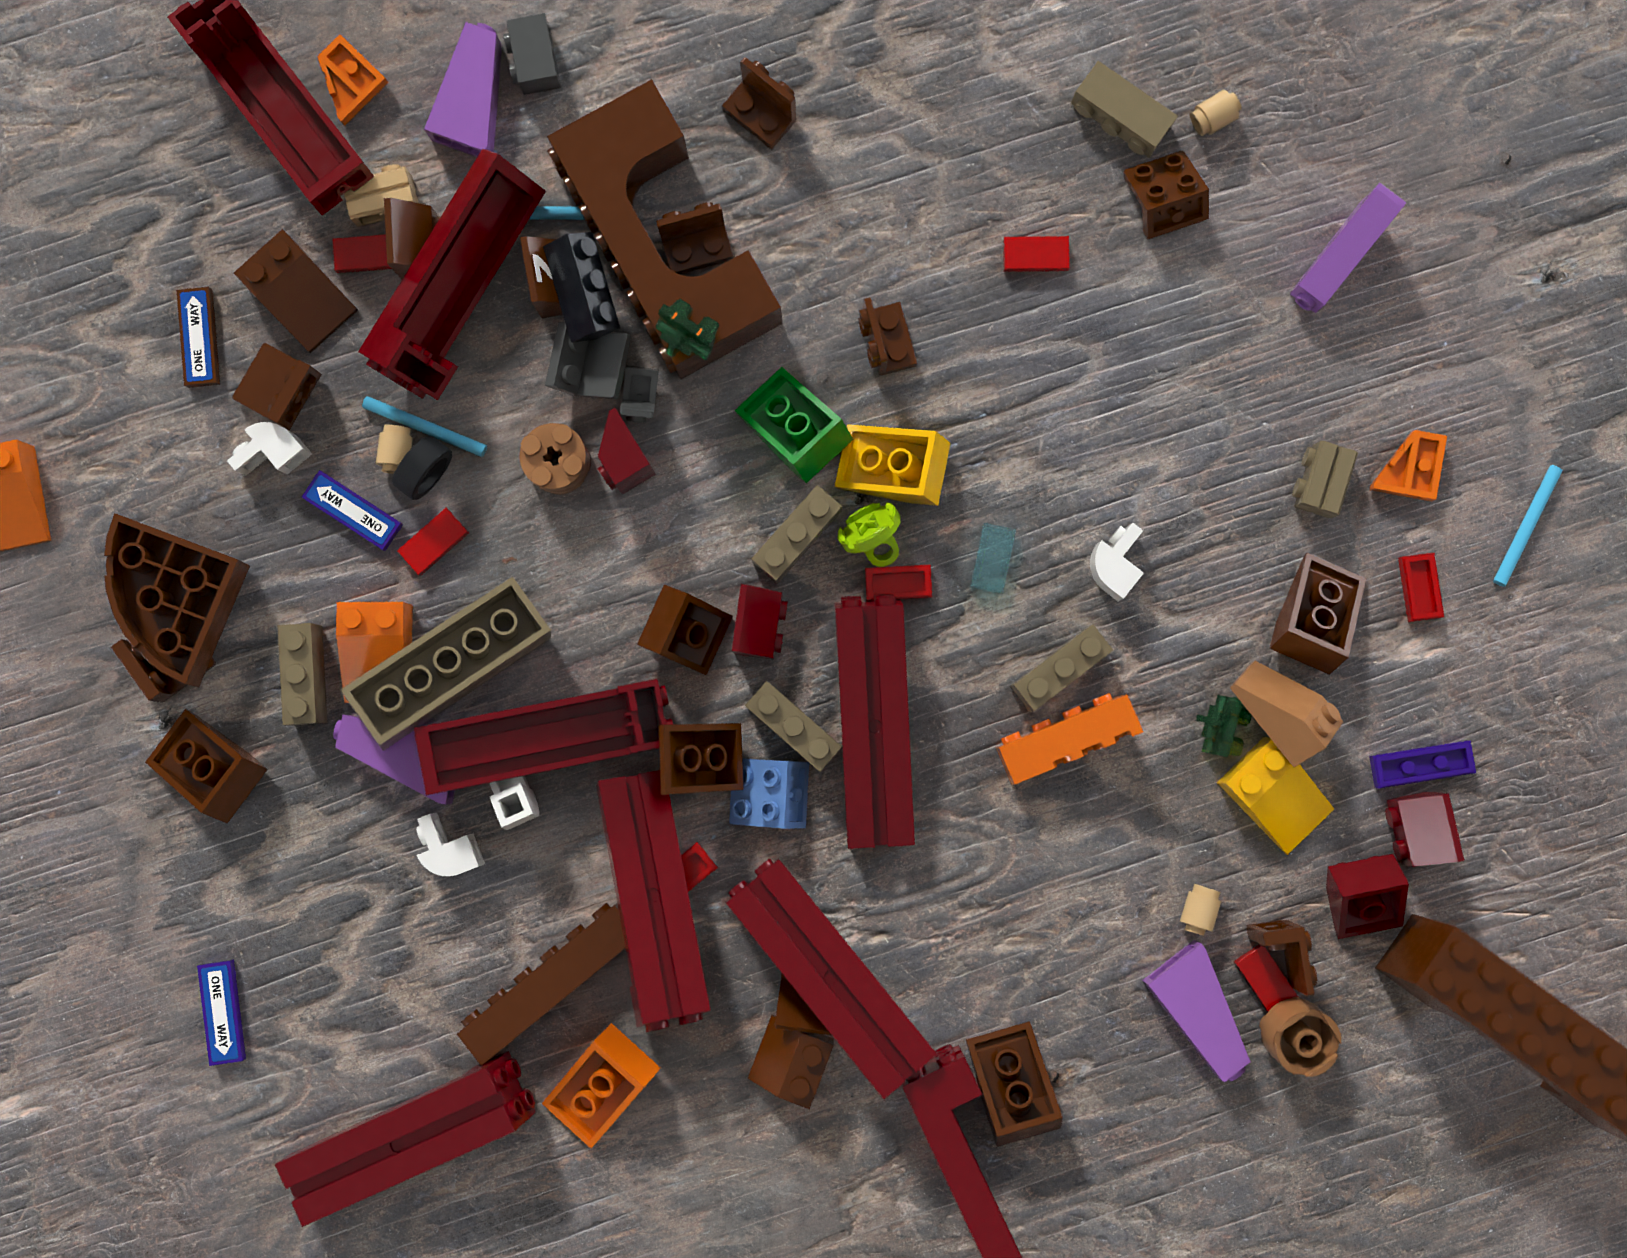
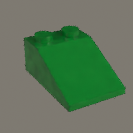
[734,367,854,483]

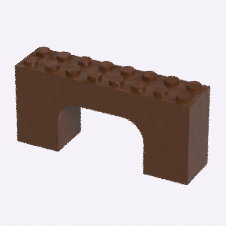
[547,79,783,379]
[1375,914,1627,1141]

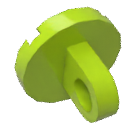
[837,502,901,567]

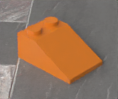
[0,439,51,551]
[336,602,413,703]
[542,1023,661,1149]

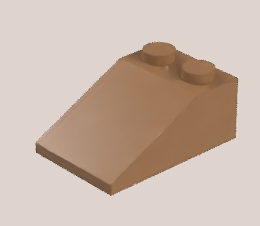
[1230,661,1343,767]

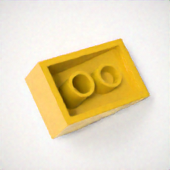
[834,424,951,506]
[1217,737,1334,855]

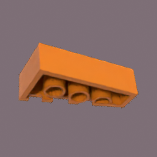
[996,693,1144,785]

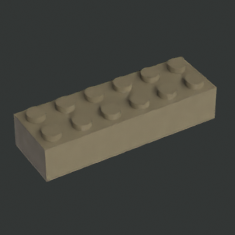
[341,577,551,751]

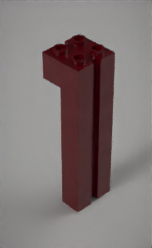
[167,0,375,216]
[358,149,546,400]
[834,594,915,849]
[414,679,673,795]
[596,770,710,1032]
[726,858,937,1099]
[902,1044,1022,1258]
[274,1051,536,1227]

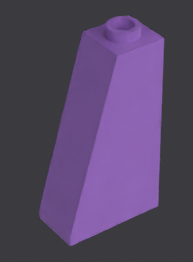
[424,22,502,157]
[1290,183,1406,313]
[333,714,455,805]
[1142,940,1250,1083]

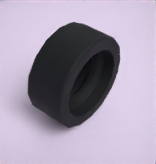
[392,436,452,500]

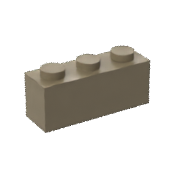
[1071,61,1178,158]
[751,485,842,584]
[277,623,327,726]
[1010,624,1114,712]
[745,681,842,772]

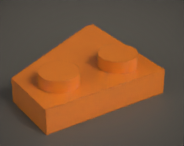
[317,34,388,126]
[1370,430,1447,502]

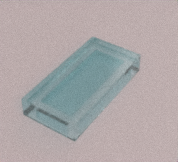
[970,523,1016,594]

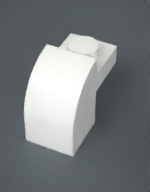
[227,422,312,476]
[1090,523,1144,601]
[490,776,540,830]
[416,813,485,876]

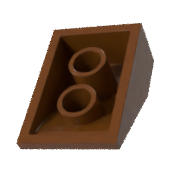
[234,229,358,353]
[1269,552,1366,675]
[145,709,268,824]
[659,723,743,794]
[966,1021,1063,1147]

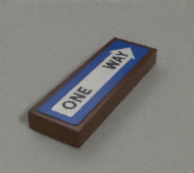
[176,287,220,388]

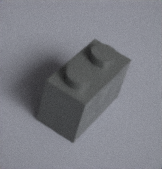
[503,13,561,95]

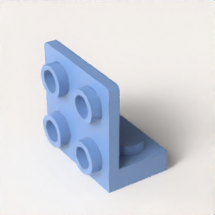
[729,759,809,829]

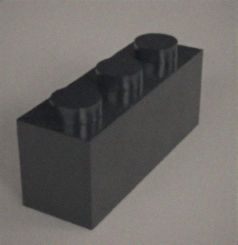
[543,232,620,343]

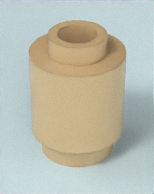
[1190,90,1241,136]
[376,425,413,474]
[1180,884,1222,936]

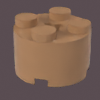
[520,423,591,495]
[1259,996,1342,1077]

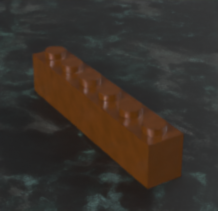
[456,903,625,1066]

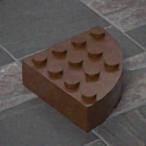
[104,513,250,688]

